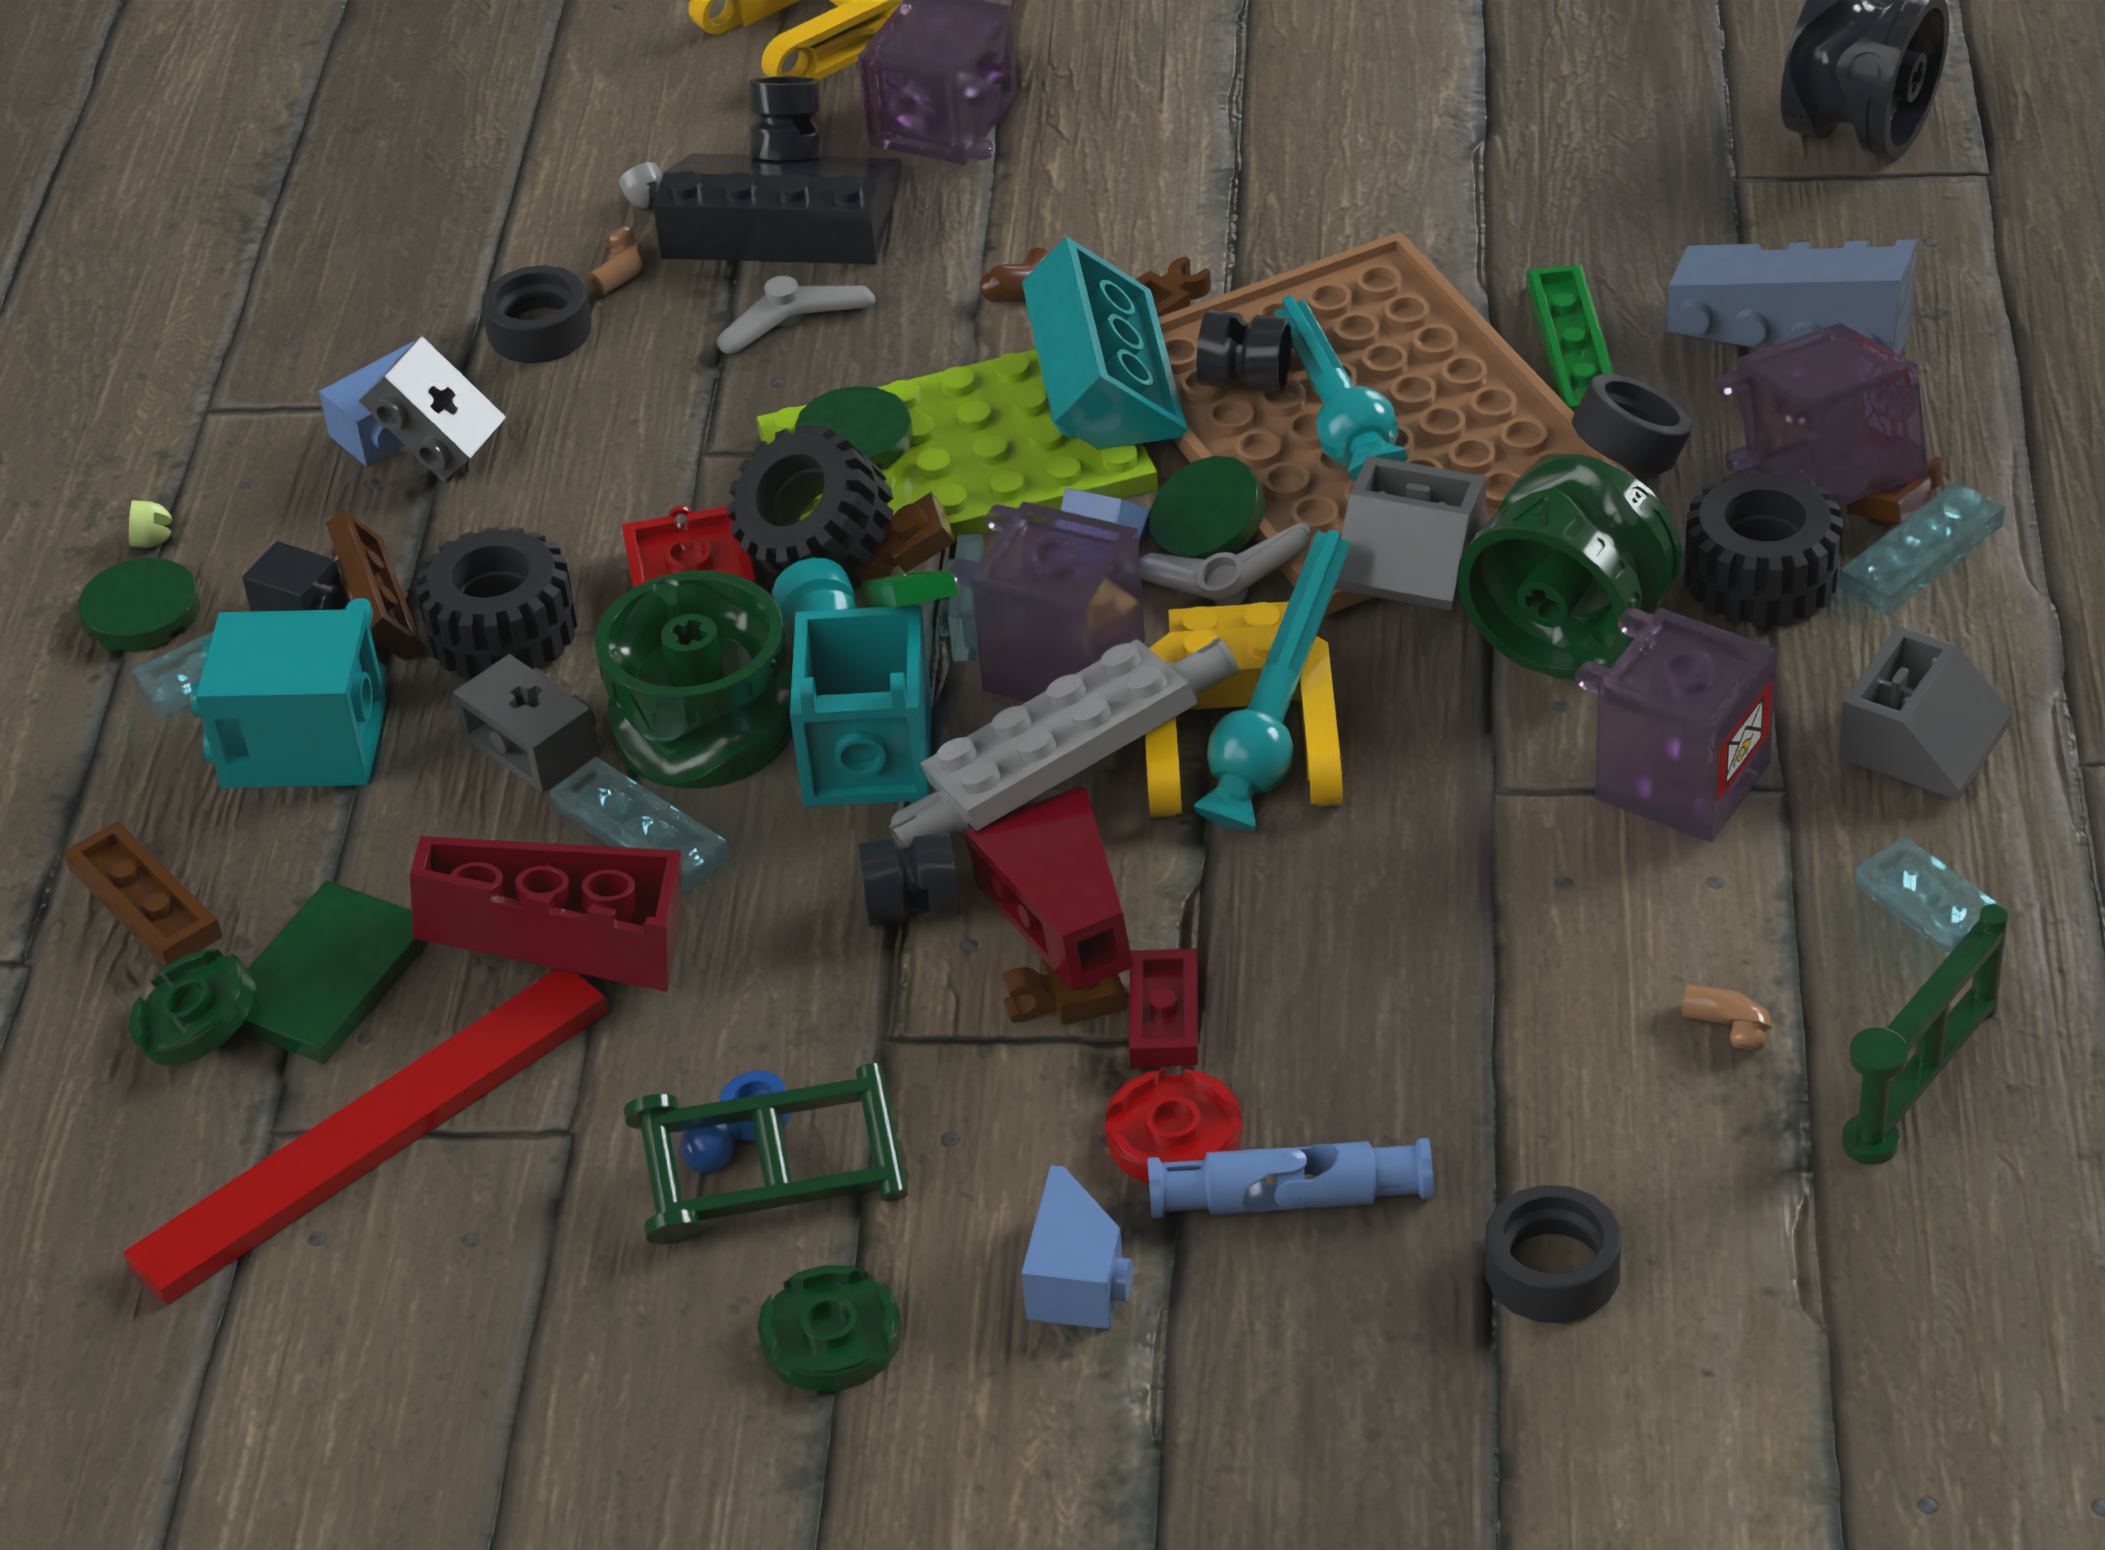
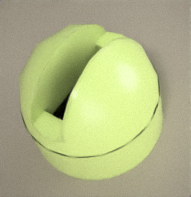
[129,500,172,548]

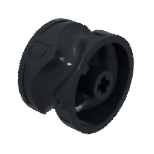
[1781,0,1949,159]

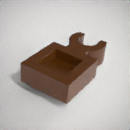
[1136,257,1211,317]
[1846,451,1943,525]
[855,492,955,582]

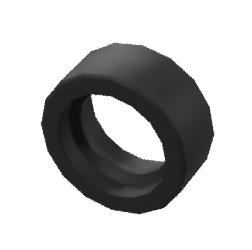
[482,265,592,363]
[1571,374,1693,473]
[1485,1185,1621,1323]

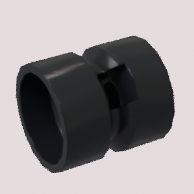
[749,76,821,161]
[1196,310,1292,394]
[859,832,960,927]

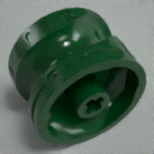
[1457,454,1682,680]
[595,570,793,789]

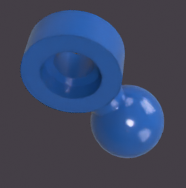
[680,1071,792,1174]

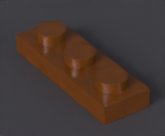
[326,509,423,661]
[63,821,223,967]

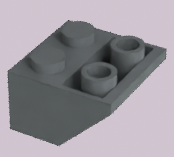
[1335,456,1486,611]
[1838,625,2012,800]

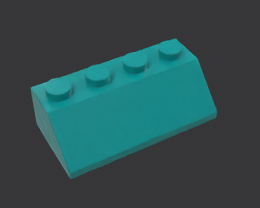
[1022,236,1188,449]

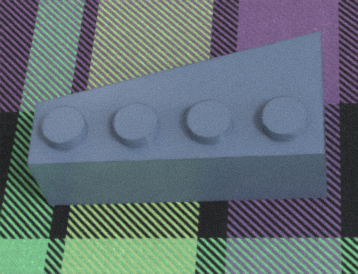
[1667,239,1917,367]

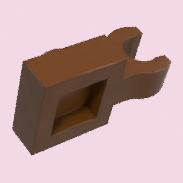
[1003,960,1126,1025]

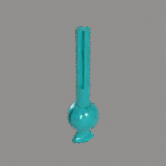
[1274,295,1408,481]
[1194,530,1351,832]

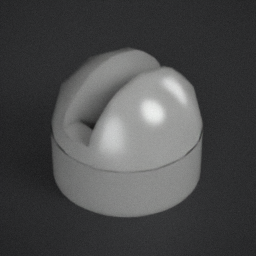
[618,162,663,209]

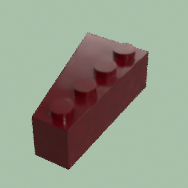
[410,836,683,992]

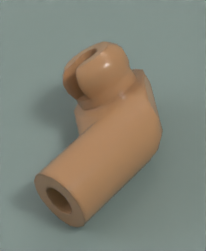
[587,226,643,297]
[1682,984,1772,1051]

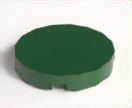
[795,386,913,469]
[1150,456,1266,559]
[78,558,201,652]
[128,949,256,1065]
[757,1265,902,1392]

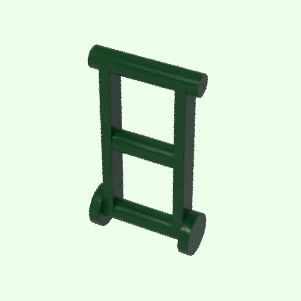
[1842,904,2008,1165]
[623,1063,908,1244]

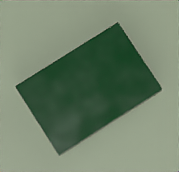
[236,880,429,1064]

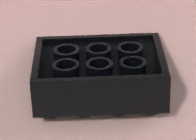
[653,153,902,264]

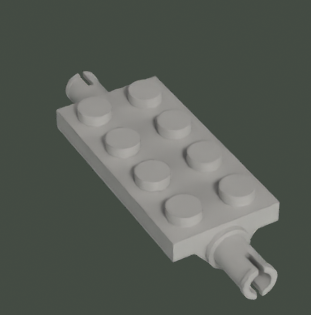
[889,637,1239,848]

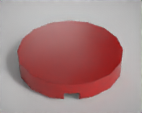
[1104,1069,1243,1184]

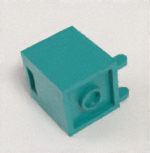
[190,598,388,788]
[790,605,932,807]

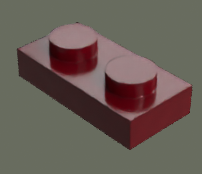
[1129,948,1198,1067]

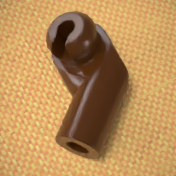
[980,247,1049,303]

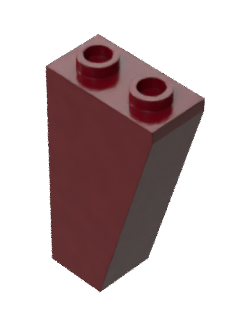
[965,786,1133,992]

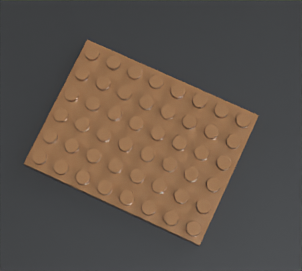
[1158,231,1635,616]

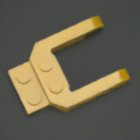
[689,0,928,80]
[1145,601,1343,818]

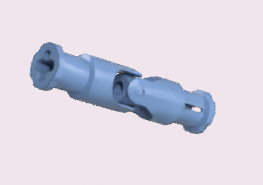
[1147,1138,1434,1219]

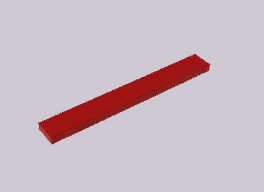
[123,969,608,1305]

